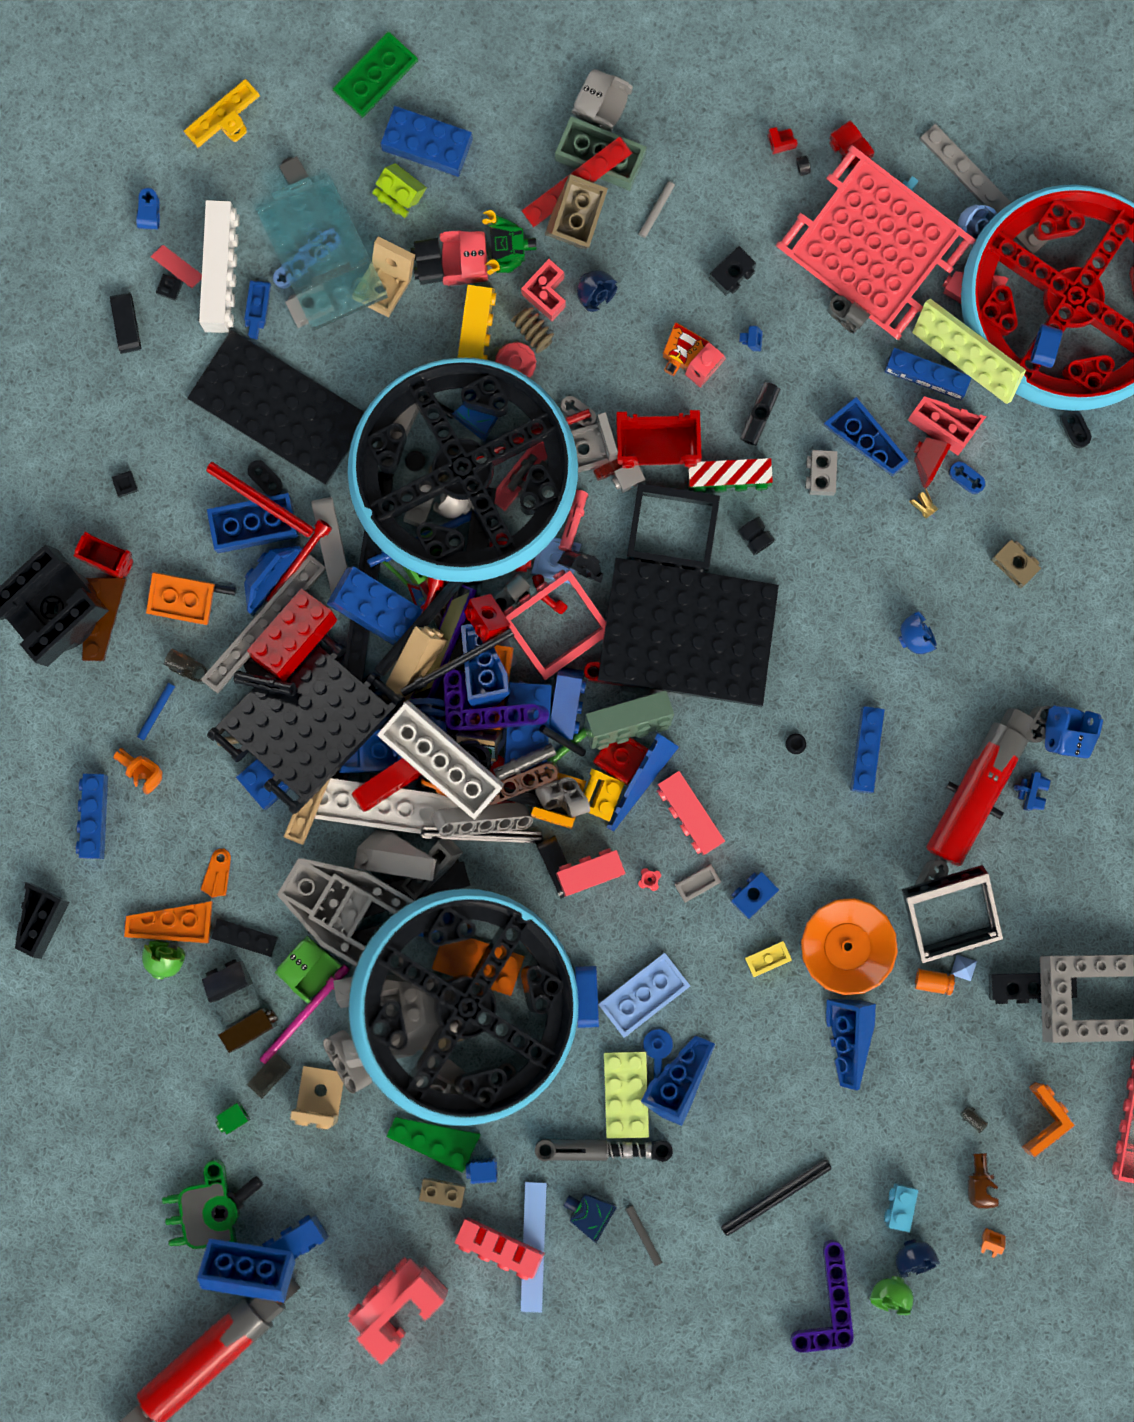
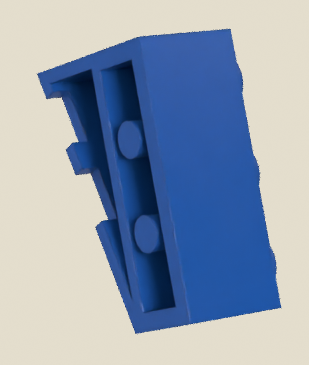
[549,667,586,740]

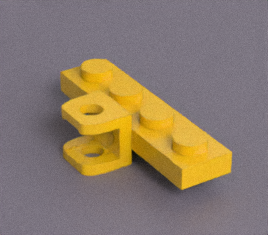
[184,79,260,148]

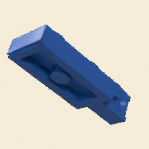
[244,280,271,340]

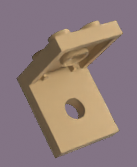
[352,236,415,317]
[290,1066,344,1129]

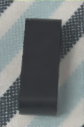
[110,292,141,354]
[536,835,568,899]

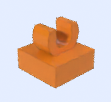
[981,1228,1006,1257]

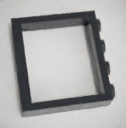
[626,483,720,572]
[902,865,1003,964]

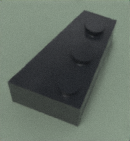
[15,882,70,959]

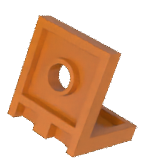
[1022,1082,1075,1157]

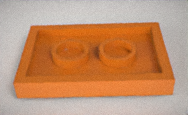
[146,572,215,625]

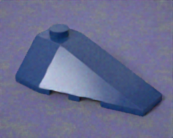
[641,1036,715,1126]

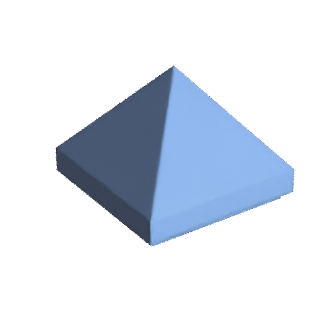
[951,955,977,981]

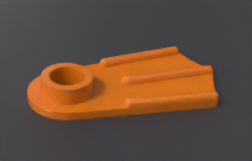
[201,849,231,898]

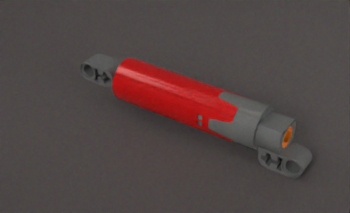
[915,706,1052,885]
[120,1277,301,1422]

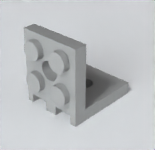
[571,412,618,473]

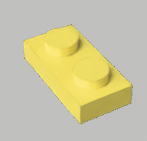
[745,941,792,977]

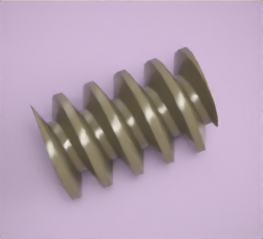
[511,307,554,353]

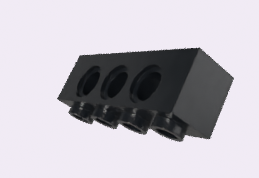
[988,973,1077,1004]

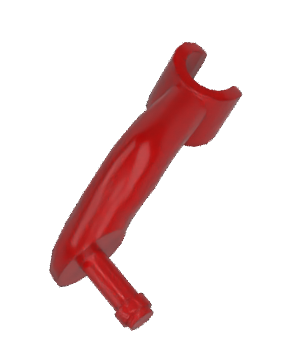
[532,574,568,614]

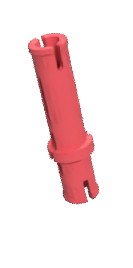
[558,490,588,551]

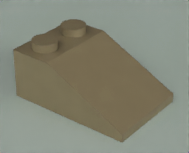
[545,174,608,249]

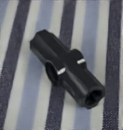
[740,382,781,446]

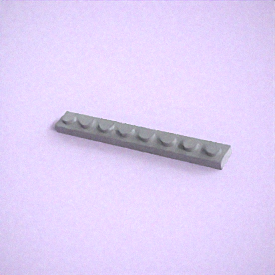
[920,124,1048,255]
[201,555,326,694]

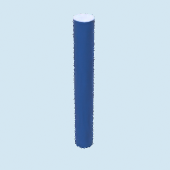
[137,683,175,741]

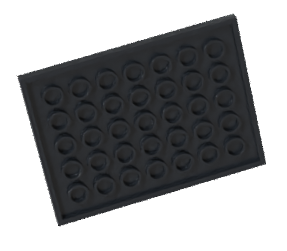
[597,558,779,707]

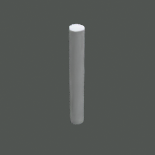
[639,181,675,238]

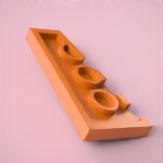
[124,901,213,943]

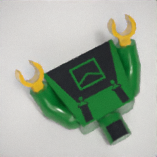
[482,210,537,275]

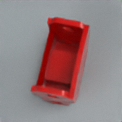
[74,532,133,579]

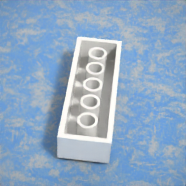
[199,200,239,333]
[378,701,504,819]

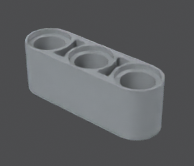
[323,1030,372,1093]

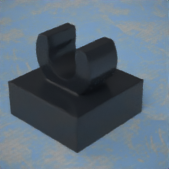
[156,274,183,301]

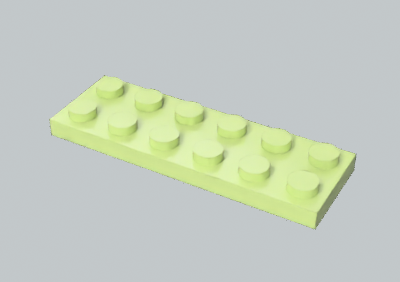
[912,299,1026,404]

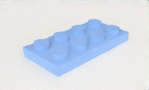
[598,953,690,1038]

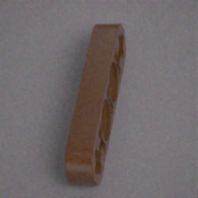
[488,761,559,805]

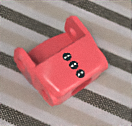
[440,231,488,286]

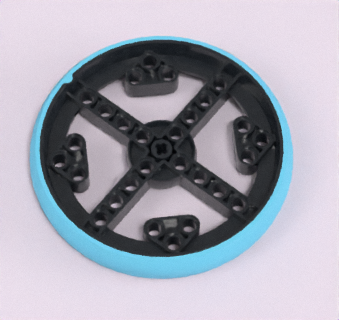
[348,358,578,582]
[349,889,579,1126]

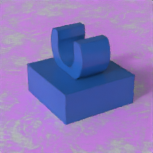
[739,326,763,351]

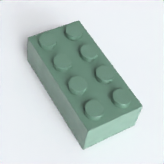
[555,116,647,191]
[584,691,674,750]

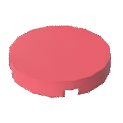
[496,342,536,378]

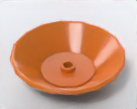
[801,898,898,995]

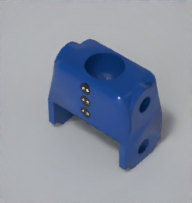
[1045,706,1103,759]

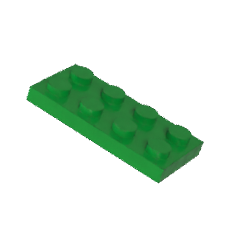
[332,31,418,119]

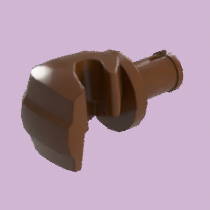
[968,1153,999,1209]

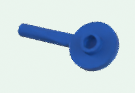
[643,1029,673,1078]

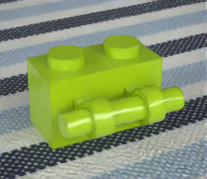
[372,163,427,218]

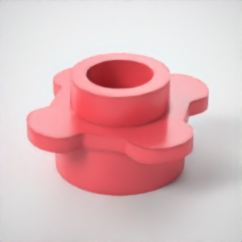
[638,868,661,891]

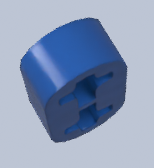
[949,462,985,494]

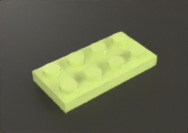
[604,1052,649,1138]

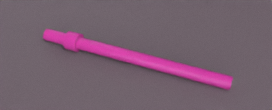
[259,964,350,1064]

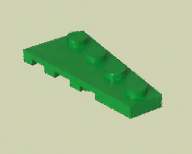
[386,1117,481,1173]

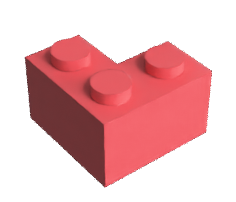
[521,259,566,322]

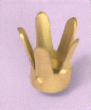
[909,488,938,519]

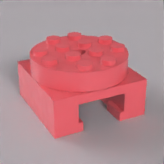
[347,1257,448,1365]

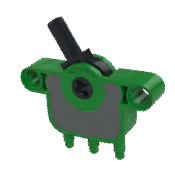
[162,1160,263,1249]

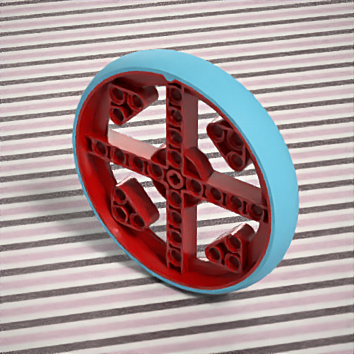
[961,185,1134,411]

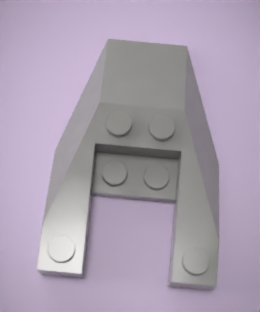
[277,858,415,967]
[333,975,468,1068]

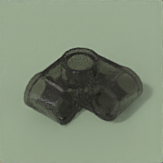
[164,648,209,684]

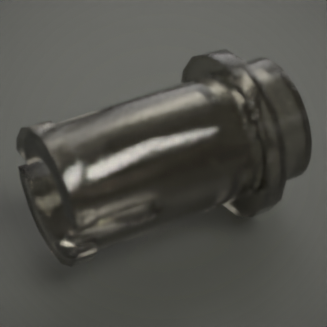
[960,1106,988,1133]

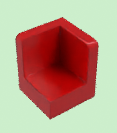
[768,127,798,154]

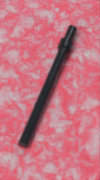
[400,628,514,696]

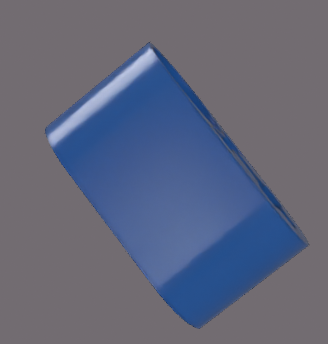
[1030,324,1063,368]

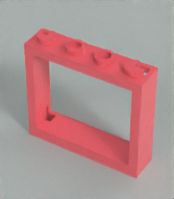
[503,569,606,680]

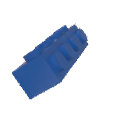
[76,774,108,859]

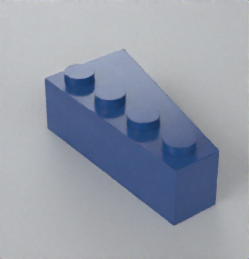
[824,397,909,477]
[262,1214,329,1260]

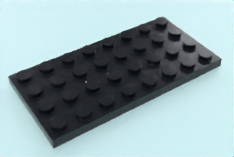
[187,330,364,485]

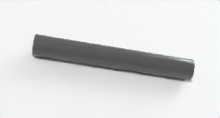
[625,1205,662,1266]

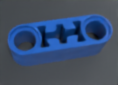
[575,966,599,1028]

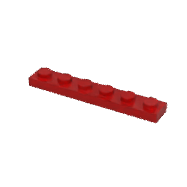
[522,136,632,228]

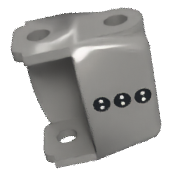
[571,69,633,133]

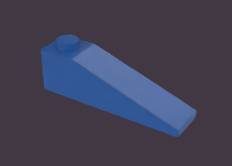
[461,624,510,709]
[826,999,876,1091]

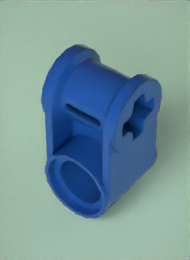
[137,188,160,230]

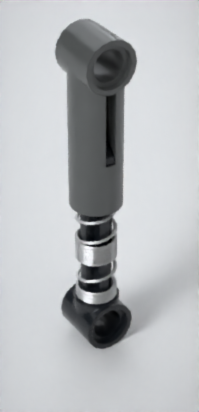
[535,1138,673,1162]

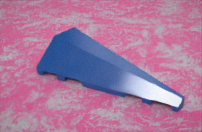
[606,733,679,831]

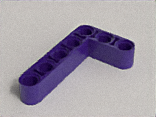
[444,669,549,731]
[790,1240,854,1353]

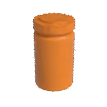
[915,969,955,995]

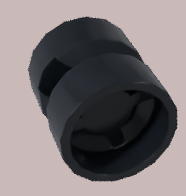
[737,516,776,556]

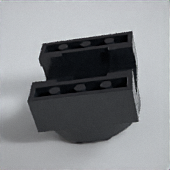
[0,544,109,667]

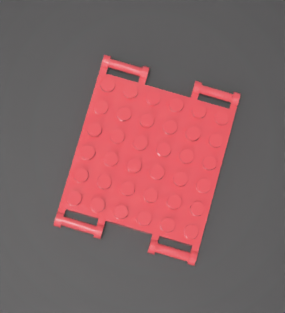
[775,145,976,341]

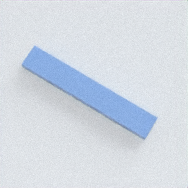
[521,1182,547,1312]

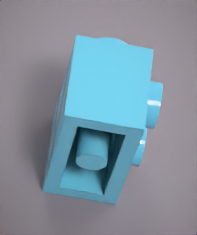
[884,1183,918,1232]

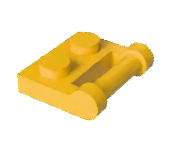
[584,769,624,821]

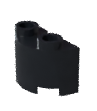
[557,550,603,583]

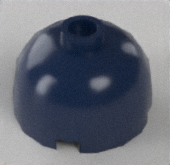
[576,270,618,312]
[895,1239,940,1278]

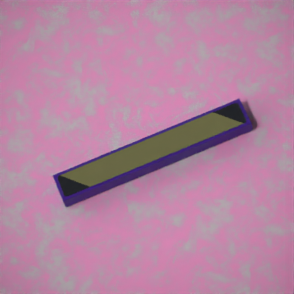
[411,585,477,700]

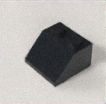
[202,959,253,1003]

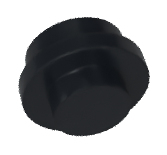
[405,451,426,472]
[785,734,806,755]

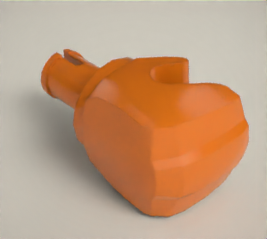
[113,748,163,795]

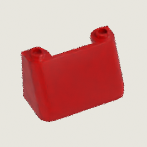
[616,410,702,468]

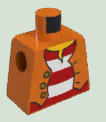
[663,322,709,376]

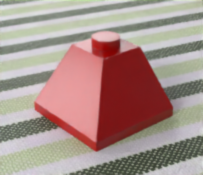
[914,437,951,488]

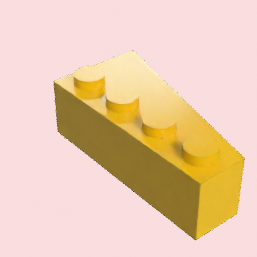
[457,285,497,360]

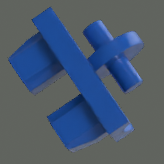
[1014,772,1051,811]

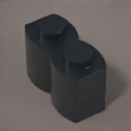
[410,238,444,285]

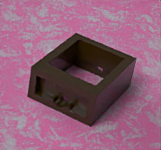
[218,1007,278,1053]

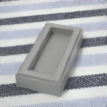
[675,864,721,903]

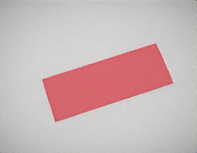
[150,245,202,288]

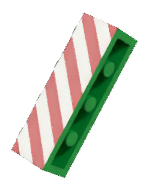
[688,458,773,493]

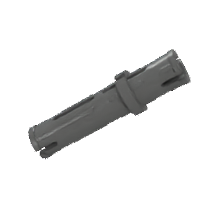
[493,743,556,781]

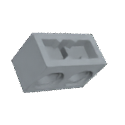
[806,450,837,496]

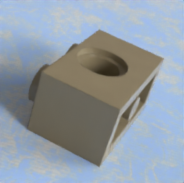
[991,539,1041,589]
[419,1177,466,1208]

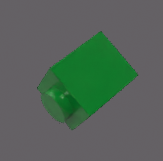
[215,1102,251,1135]

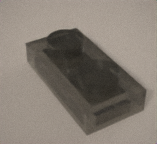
[247,1053,292,1099]

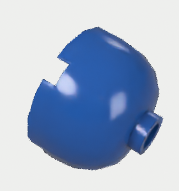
[899,611,937,654]

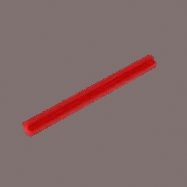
[206,462,314,537]

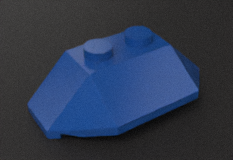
[244,546,302,616]

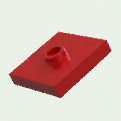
[593,738,649,786]

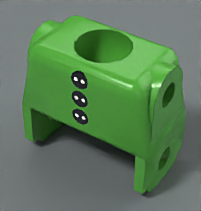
[275,936,342,1003]

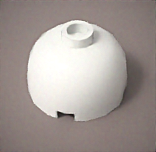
[433,486,471,519]

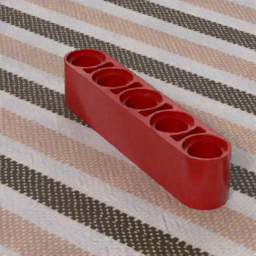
[351,758,422,812]

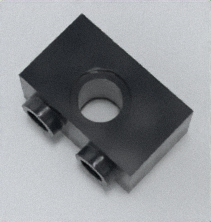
[709,246,756,296]

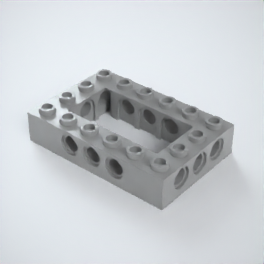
[1040,955,1134,1043]

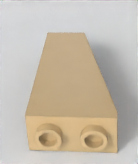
[386,626,448,702]

